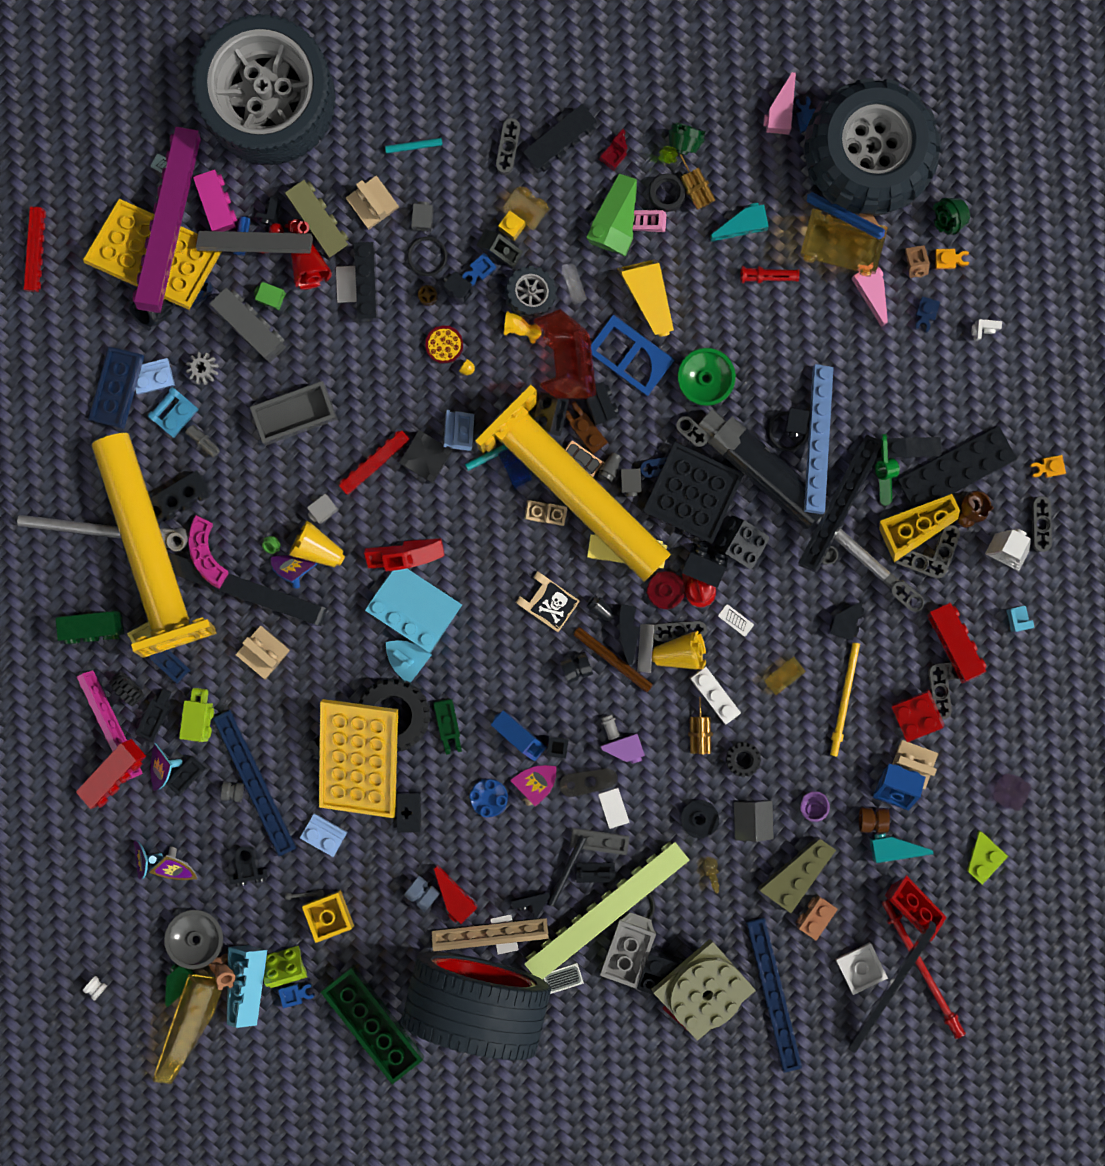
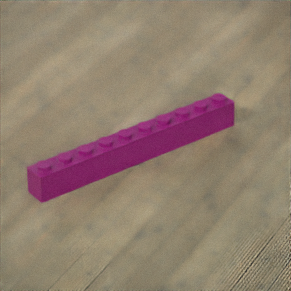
[133,127,201,313]

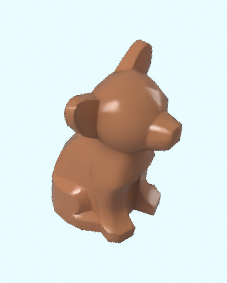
[208,954,235,990]

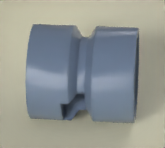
[404,876,440,912]

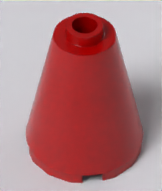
[291,243,332,290]

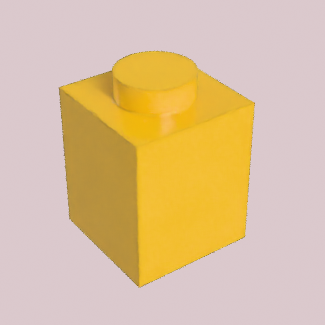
[498,210,525,241]

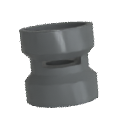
[821,546,838,565]
[221,781,244,803]

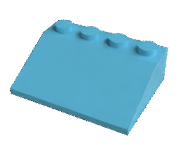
[365,568,462,653]

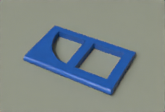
[586,315,675,397]

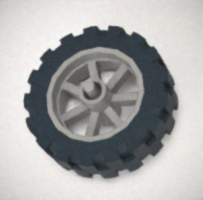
[504,266,557,319]

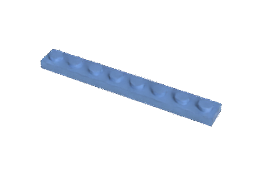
[804,364,833,514]

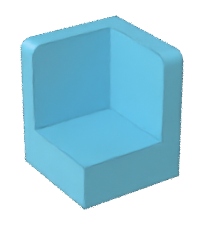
[1006,606,1035,632]

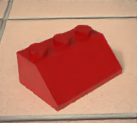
[885,875,947,942]

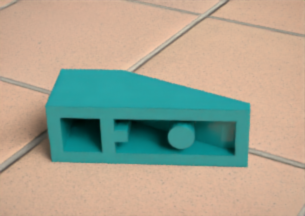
[710,203,769,242]
[870,833,933,863]

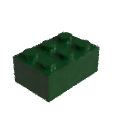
[55,611,124,644]

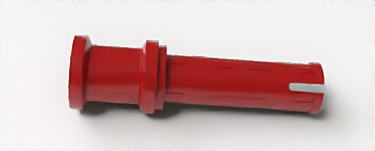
[740,266,799,283]

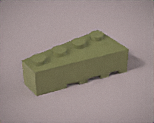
[285,180,349,258]
[757,837,836,913]

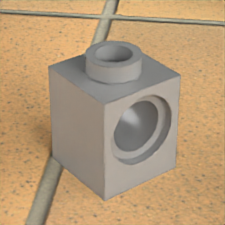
[307,494,339,524]

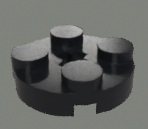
[680,799,719,839]

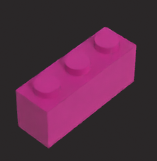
[193,170,238,232]

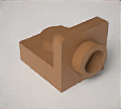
[905,245,930,278]

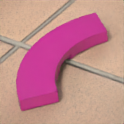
[189,515,229,589]

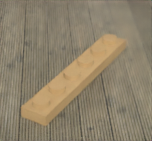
[432,918,549,951]

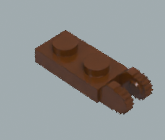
[565,402,608,454]

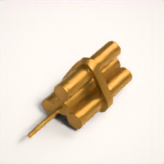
[680,155,715,210]
[688,697,713,754]

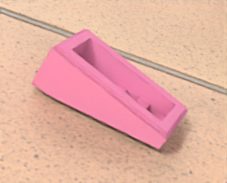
[633,210,666,232]

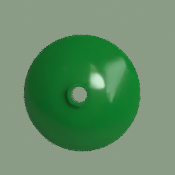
[678,348,736,406]

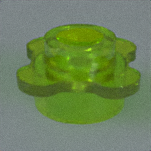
[658,146,678,164]

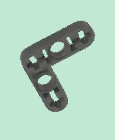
[894,525,960,579]
[928,662,981,719]

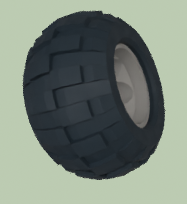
[804,78,941,216]

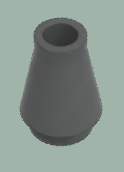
[598,453,621,482]

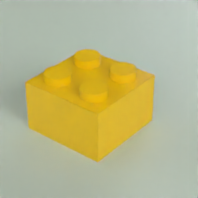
[302,890,354,943]

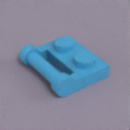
[147,387,199,438]

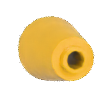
[289,521,345,568]
[652,631,706,670]

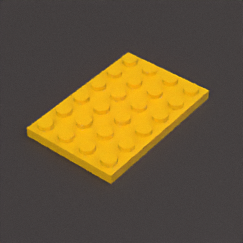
[83,199,222,310]
[319,699,398,818]

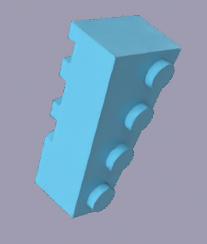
[227,945,267,1028]

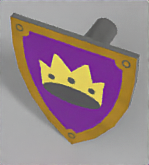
[149,847,198,880]

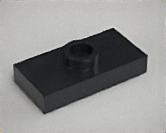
[166,755,207,796]

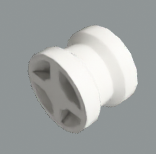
[83,976,107,1001]

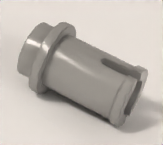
[601,714,620,740]

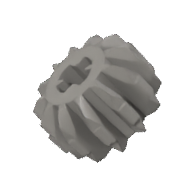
[186,352,219,385]

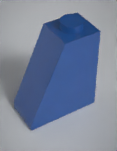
[491,710,547,761]

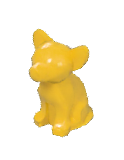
[504,311,543,343]

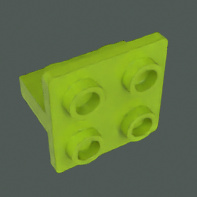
[264,946,307,988]

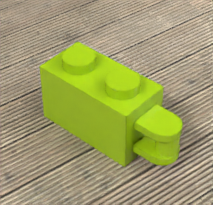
[179,688,214,742]

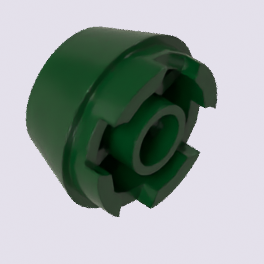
[669,122,706,155]
[933,198,970,235]

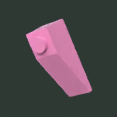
[763,72,796,134]
[851,263,888,327]

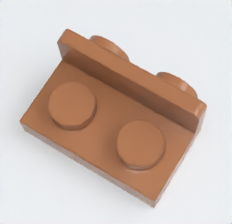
[796,895,838,941]

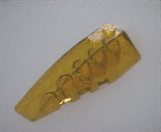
[153,974,222,1084]

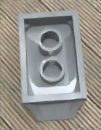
[600,912,656,989]

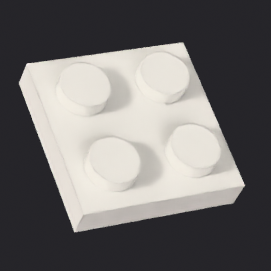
[836,942,888,995]

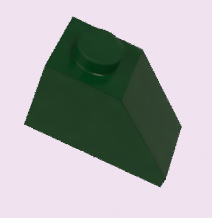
[165,964,200,1007]

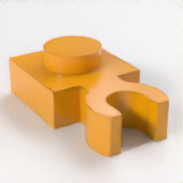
[935,249,969,270]
[1029,455,1066,478]

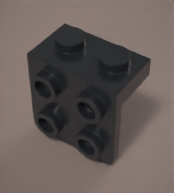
[713,515,769,569]

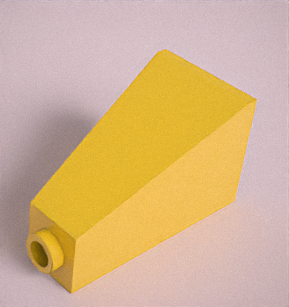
[618,259,674,337]

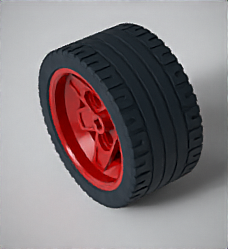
[401,952,551,1060]

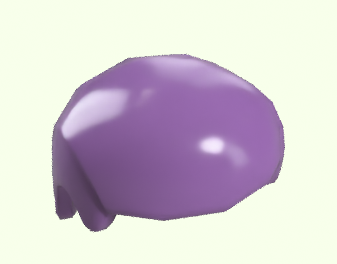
[800,791,830,822]

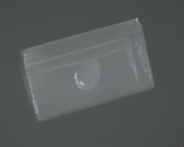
[561,264,587,305]

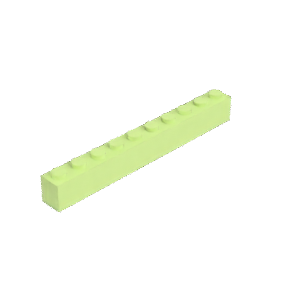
[525,841,689,979]

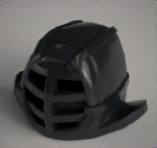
[128,297,174,331]

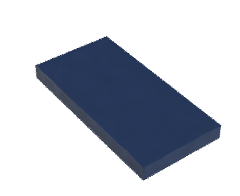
[88,347,144,429]

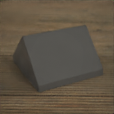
[734,800,774,842]

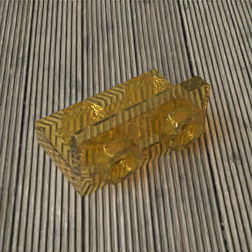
[503,187,550,230]

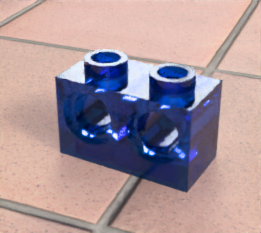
[498,449,532,490]

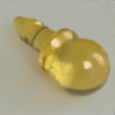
[703,857,719,893]

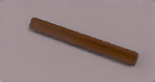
[574,627,653,692]

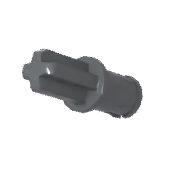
[185,424,220,457]

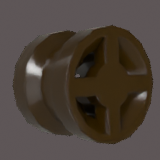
[418,285,438,306]

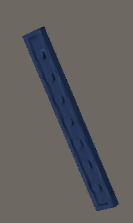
[213,710,297,857]
[746,917,802,1073]

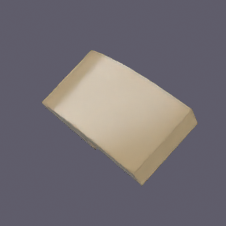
[524,500,567,526]

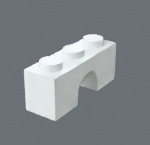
[690,667,741,725]

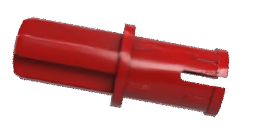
[285,219,309,234]

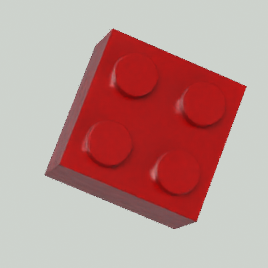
[892,690,945,742]

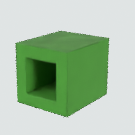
[254,282,286,311]

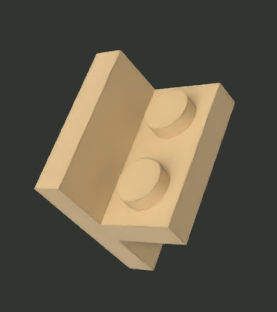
[346,176,399,230]
[236,626,290,680]
[892,740,938,789]

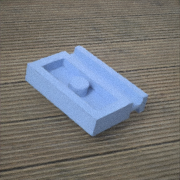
[135,358,175,395]
[443,410,474,451]
[300,813,348,857]

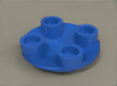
[470,779,508,817]

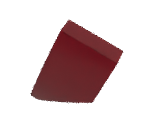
[599,129,628,171]

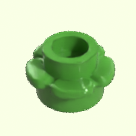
[262,536,281,554]

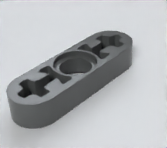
[496,118,520,175]
[1031,496,1052,552]
[653,621,707,641]

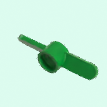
[875,434,900,506]

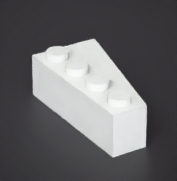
[985,528,1030,571]

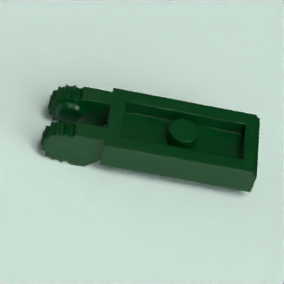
[434,699,462,755]

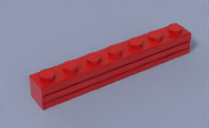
[24,207,46,292]
[339,430,410,495]

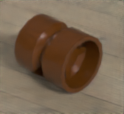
[859,807,890,833]

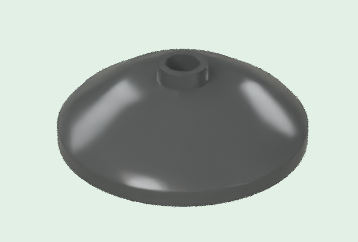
[165,910,223,969]

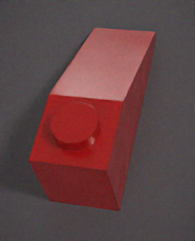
[434,865,478,924]

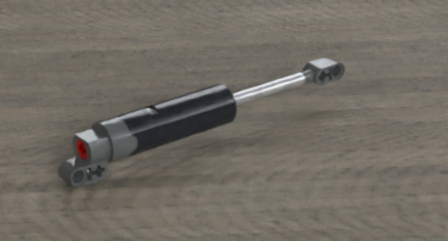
[677,409,924,612]

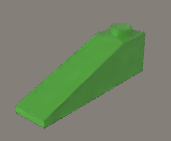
[587,174,637,257]

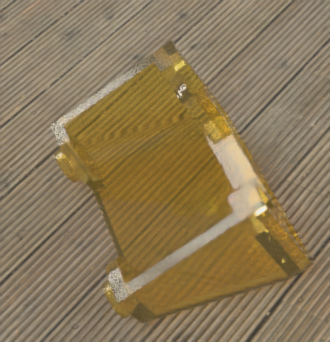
[800,208,888,277]

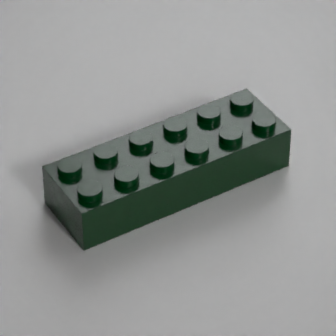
[321,964,424,1085]

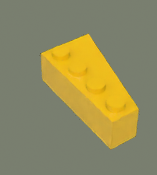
[879,494,960,562]

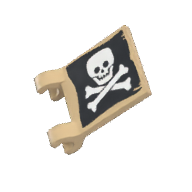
[515,571,580,632]

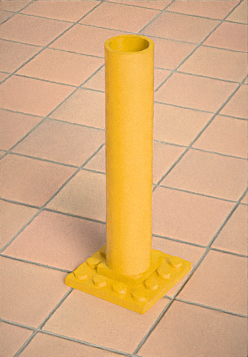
[475,385,671,582]
[91,433,217,658]

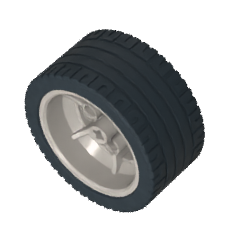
[192,14,336,165]

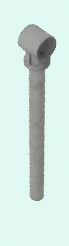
[17,515,189,551]

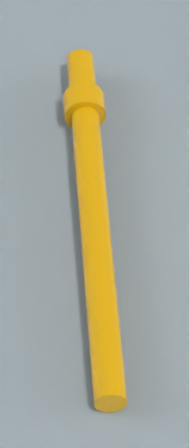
[830,642,860,757]

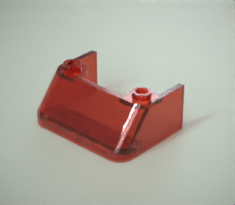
[534,309,596,399]

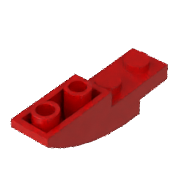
[364,538,445,571]

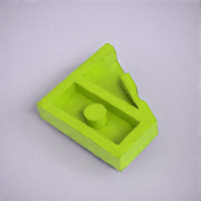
[967,830,1008,885]

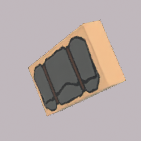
[566,440,603,477]

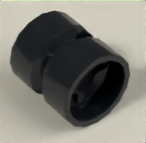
[560,652,593,684]

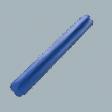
[806,192,885,239]

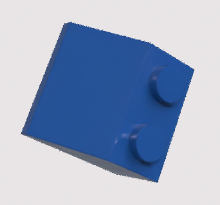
[873,764,926,811]

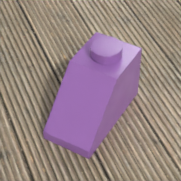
[600,733,645,764]

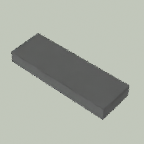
[570,828,630,855]

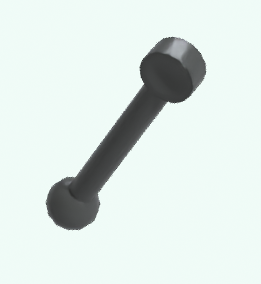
[284,889,325,900]

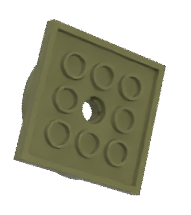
[651,939,756,1041]

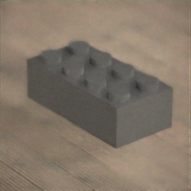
[210,288,286,363]
[250,381,338,445]

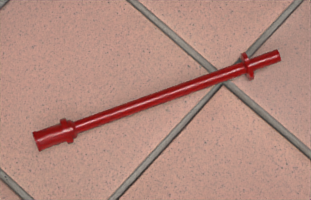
[881,899,966,1039]

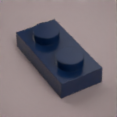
[149,649,191,684]

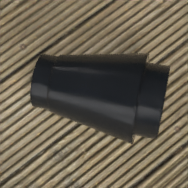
[586,595,615,622]

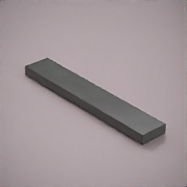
[196,231,313,253]

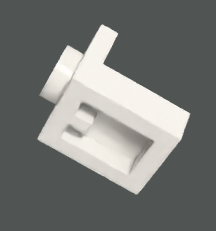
[971,319,1002,341]

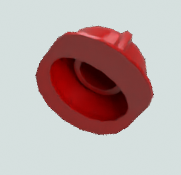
[682,574,716,607]

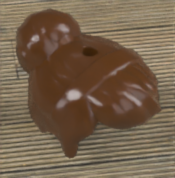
[958,491,994,528]

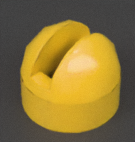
[459,359,475,375]

